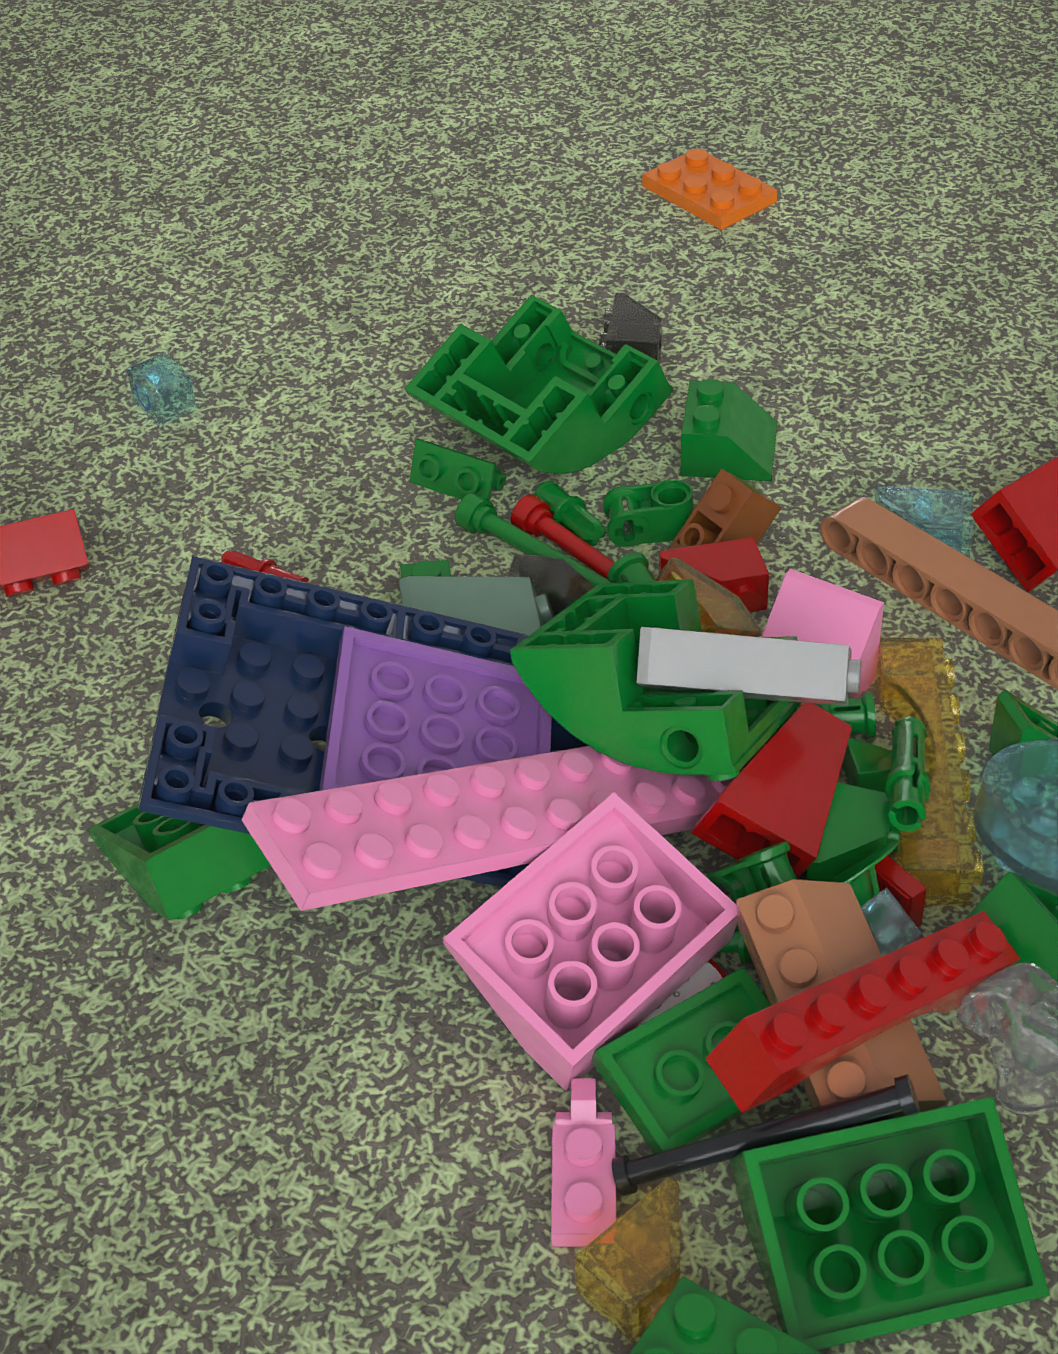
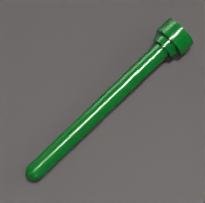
[455,492,610,591]

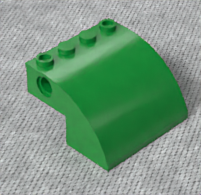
[404,295,674,474]
[510,579,802,781]

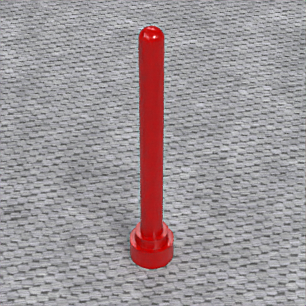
[511,494,624,578]

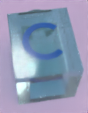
[127,353,197,426]

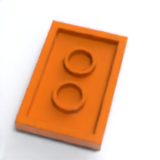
[642,148,777,230]

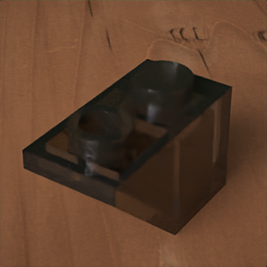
[599,292,662,364]

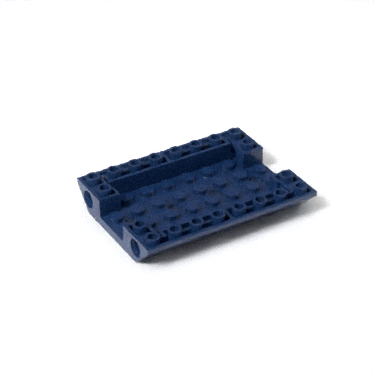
[138,556,589,888]

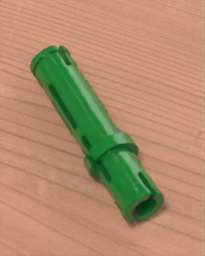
[885,716,931,832]

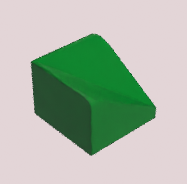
[842,738,892,793]

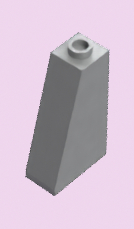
[636,627,861,705]

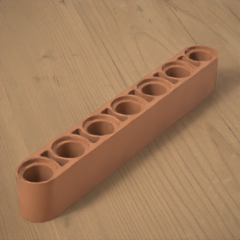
[820,497,1058,690]

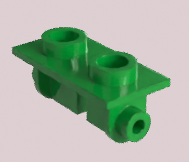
[409,439,506,500]

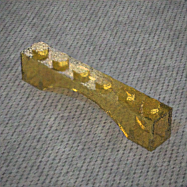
[876,637,983,906]

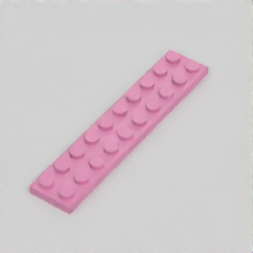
[242,746,734,911]

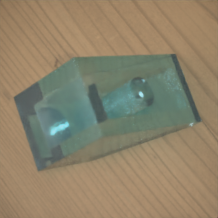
[875,486,974,557]

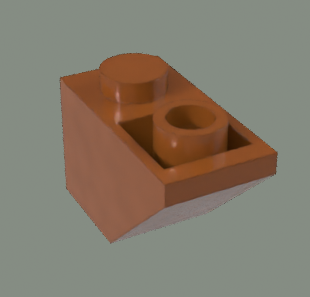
[669,469,782,549]

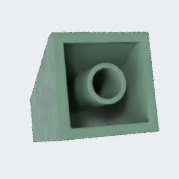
[399,576,554,635]

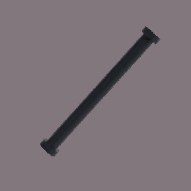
[612,1074,920,1196]

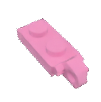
[551,1078,617,1247]

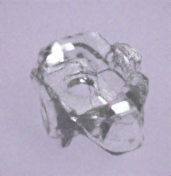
[956,962,1058,1116]

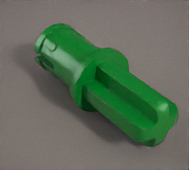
[534,481,606,546]

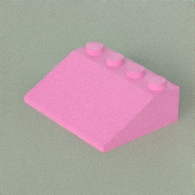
[443,792,738,1092]

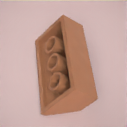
[736,879,947,1134]

